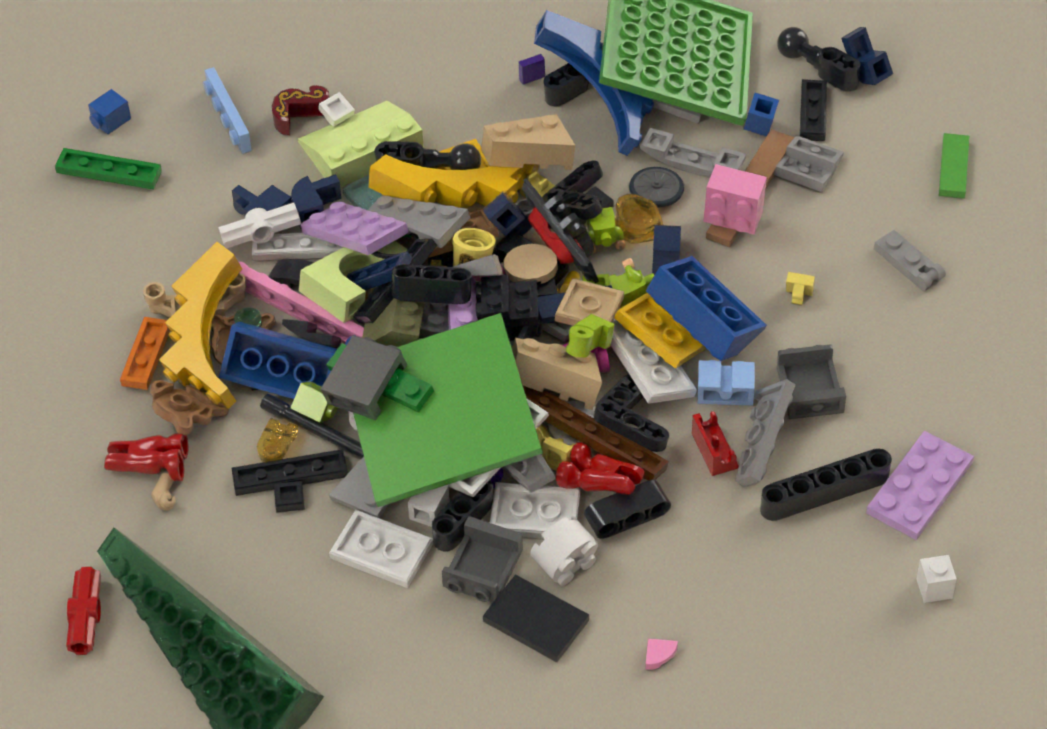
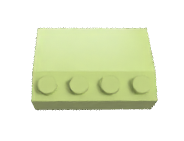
[298,101,424,188]

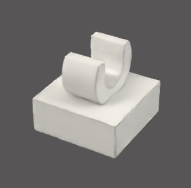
[319,92,355,127]

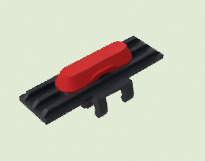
[522,178,599,284]

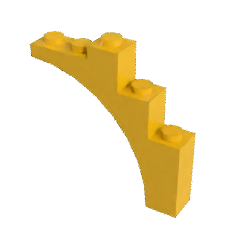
[368,154,539,209]
[159,242,243,409]

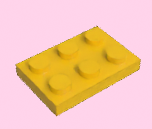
[614,293,706,369]

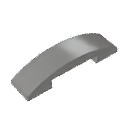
[640,128,746,176]

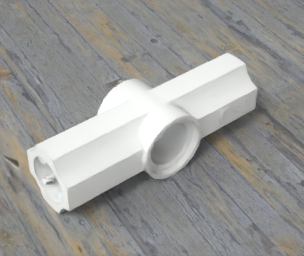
[218,203,301,249]

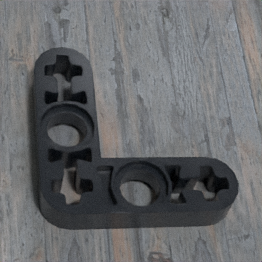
[542,160,603,220]
[593,374,669,452]

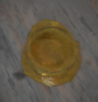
[615,194,663,244]

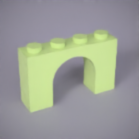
[299,241,408,323]

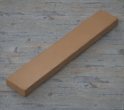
[706,129,795,247]

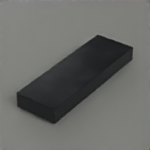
[800,79,827,141]

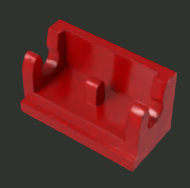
[692,411,739,476]

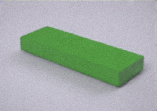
[938,133,970,198]

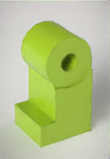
[566,314,615,358]

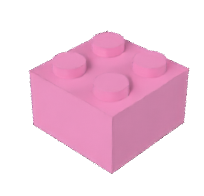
[703,164,767,235]

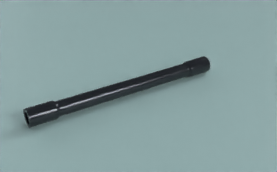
[260,394,364,459]

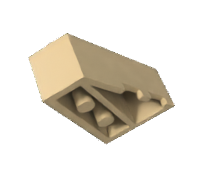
[481,114,576,170]
[512,338,602,410]

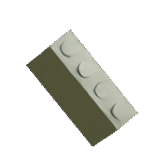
[362,287,425,347]

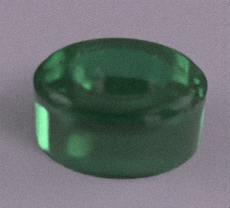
[234,307,262,327]

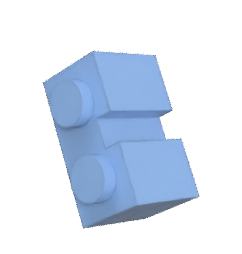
[697,360,755,406]

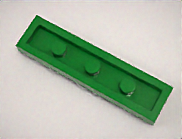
[55,148,162,190]
[326,343,434,413]

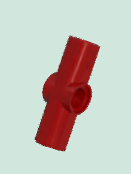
[66,566,101,655]

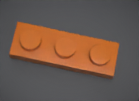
[120,317,170,390]

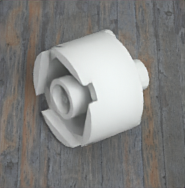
[530,516,598,587]

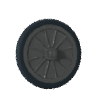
[629,167,684,208]

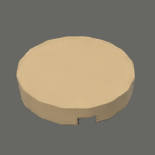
[504,244,558,284]

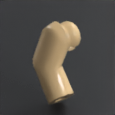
[151,473,176,511]

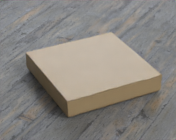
[555,278,624,326]

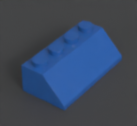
[646,256,767,361]
[219,322,337,399]

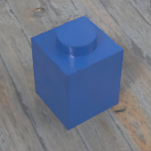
[88,89,131,134]
[744,93,779,136]

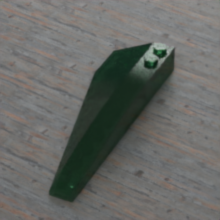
[97,527,324,729]

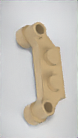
[143,273,246,318]

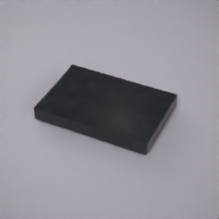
[483,574,589,662]

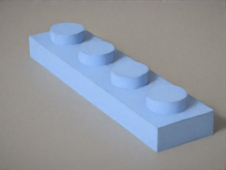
[203,67,252,154]

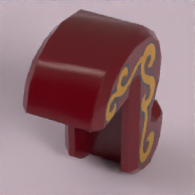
[271,85,330,136]

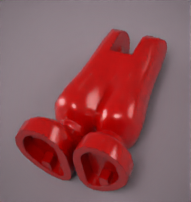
[104,433,189,481]
[556,443,644,495]

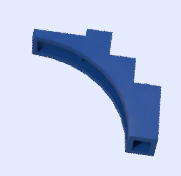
[534,10,654,156]

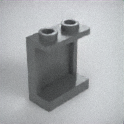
[321,335,407,420]
[776,344,846,420]
[442,516,523,603]

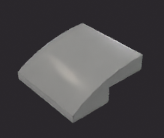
[774,135,844,192]

